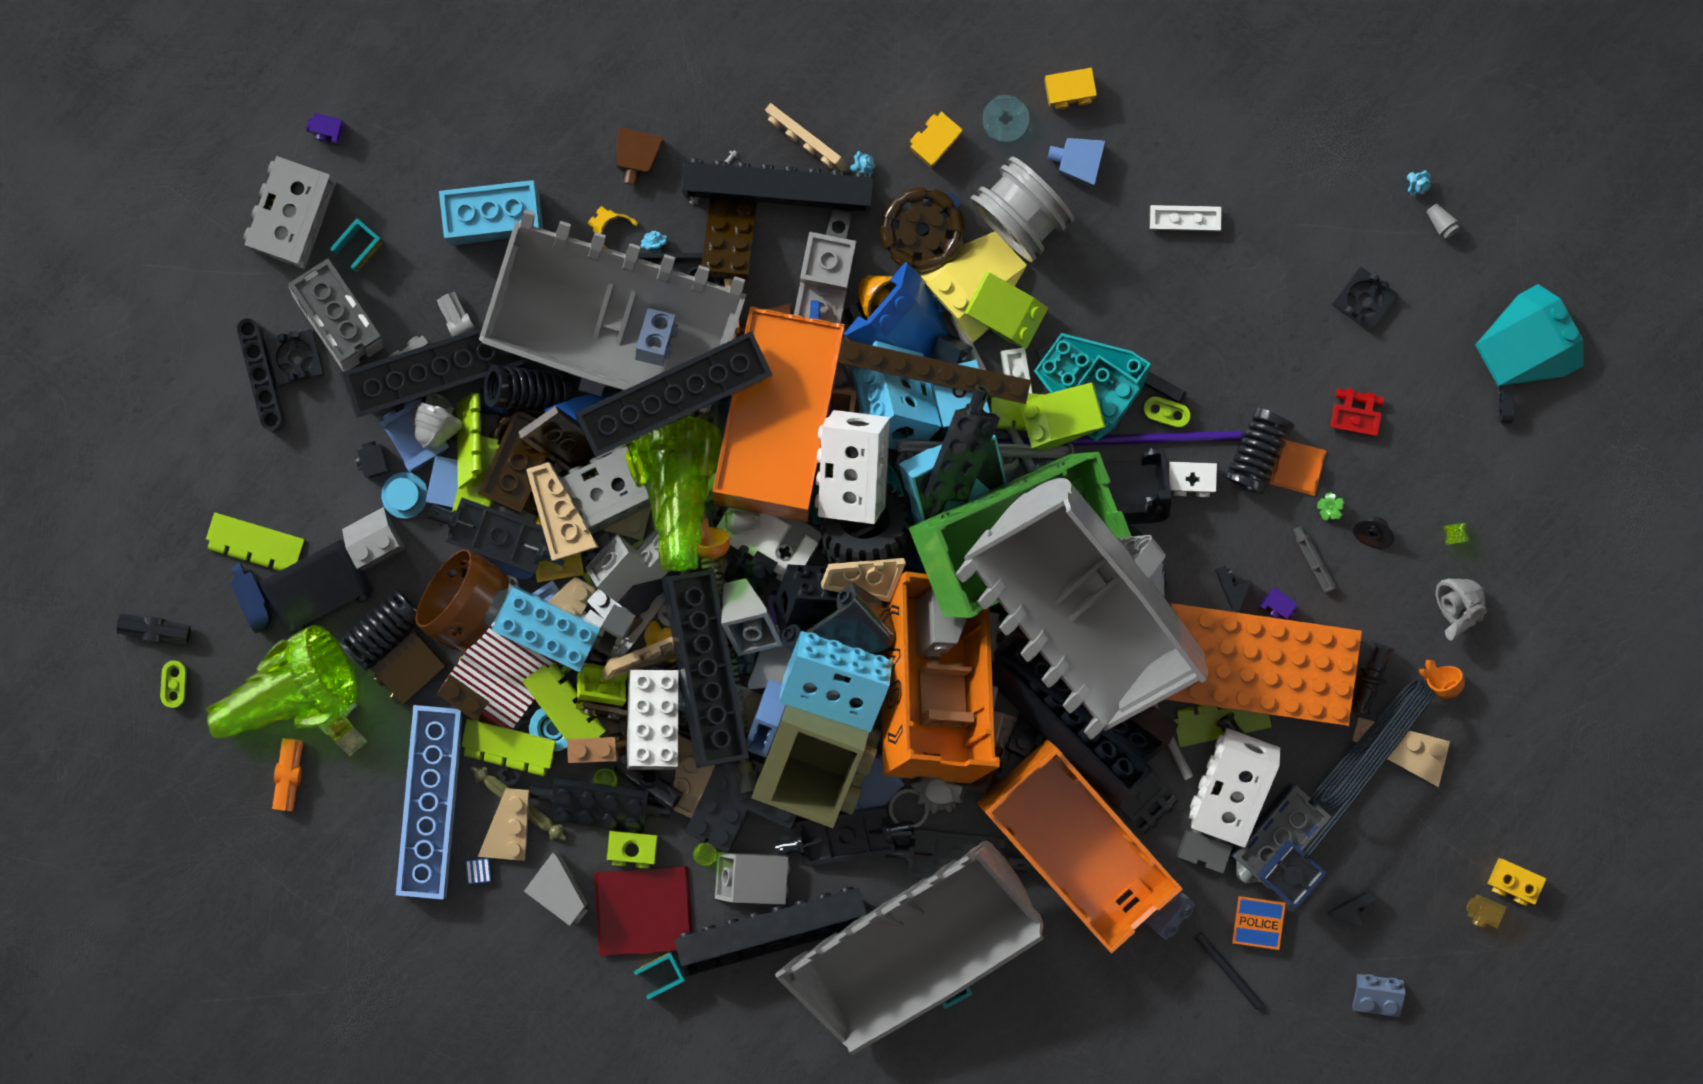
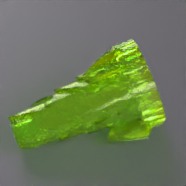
[625,416,722,571]
[205,625,357,738]

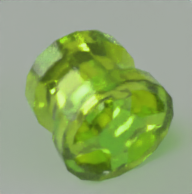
[1442,522,1469,545]
[593,768,618,786]
[693,842,717,866]

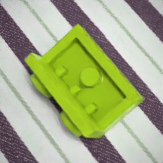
[577,663,629,706]

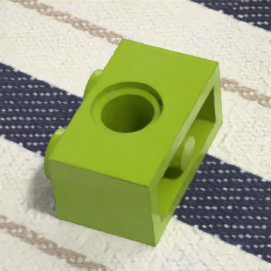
[607,831,658,868]

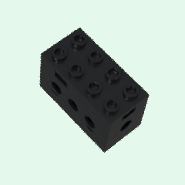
[773,564,887,632]

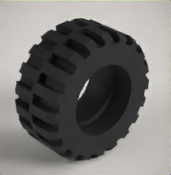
[821,490,913,564]

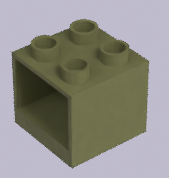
[752,705,882,828]

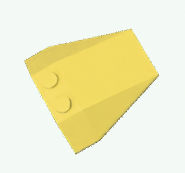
[915,232,1027,343]

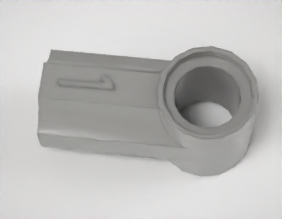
[437,292,476,337]

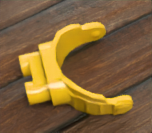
[587,206,638,248]

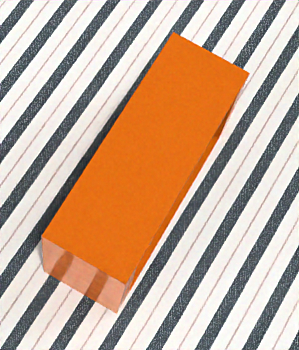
[712,307,845,523]

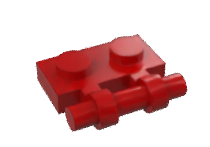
[1330,388,1384,437]

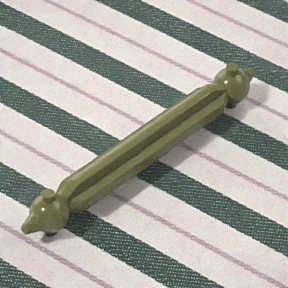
[471,766,566,840]

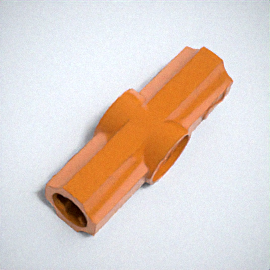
[272,738,304,811]

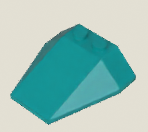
[1475,284,1583,386]

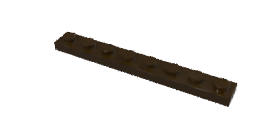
[837,339,1031,404]

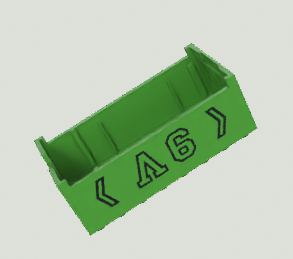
[909,452,1132,618]

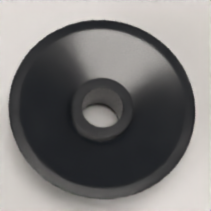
[1353,516,1394,549]

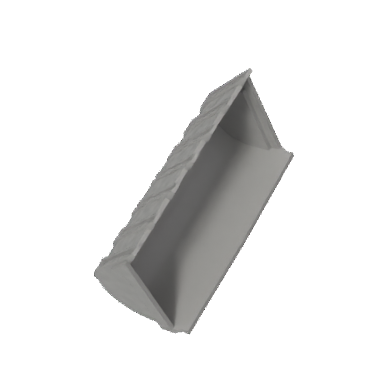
[479,210,746,413]
[956,478,1208,739]
[775,841,1043,1055]

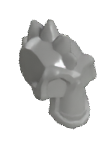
[911,776,968,814]

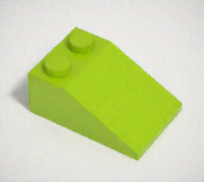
[964,271,1048,349]
[1020,382,1106,452]

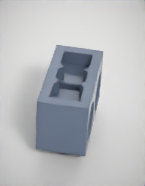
[635,308,679,366]

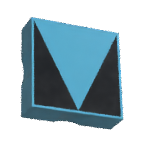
[899,435,1007,525]

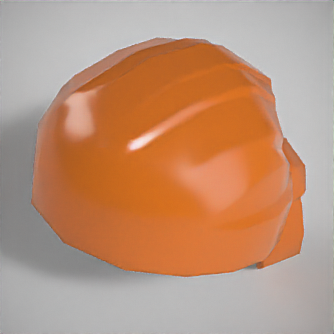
[690,516,730,559]
[1419,660,1465,699]

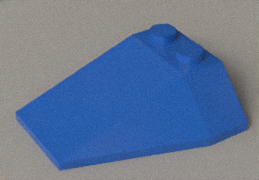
[844,262,950,358]

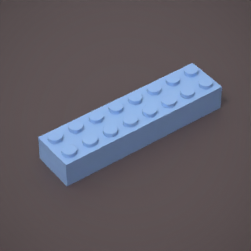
[396,705,464,899]

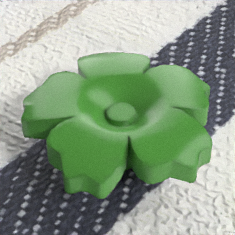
[1317,492,1345,521]

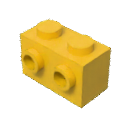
[1044,68,1097,110]
[910,111,963,168]
[1487,858,1546,906]

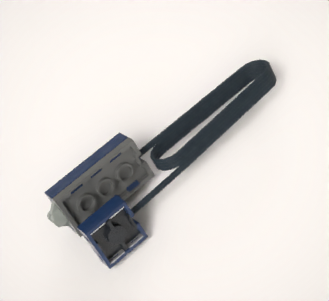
[1230,678,1435,909]

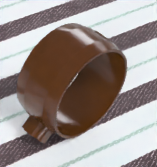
[416,549,509,651]

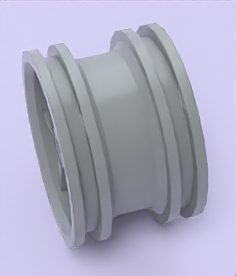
[969,156,1075,262]

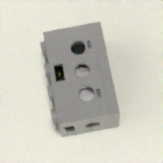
[243,156,337,269]
[559,446,660,534]

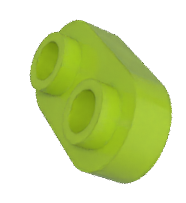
[1143,397,1190,428]
[160,661,187,708]

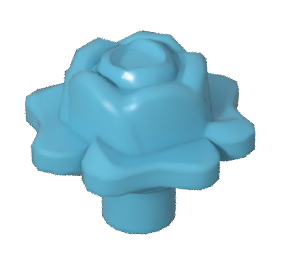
[850,151,875,177]
[1407,170,1431,196]
[640,231,668,253]

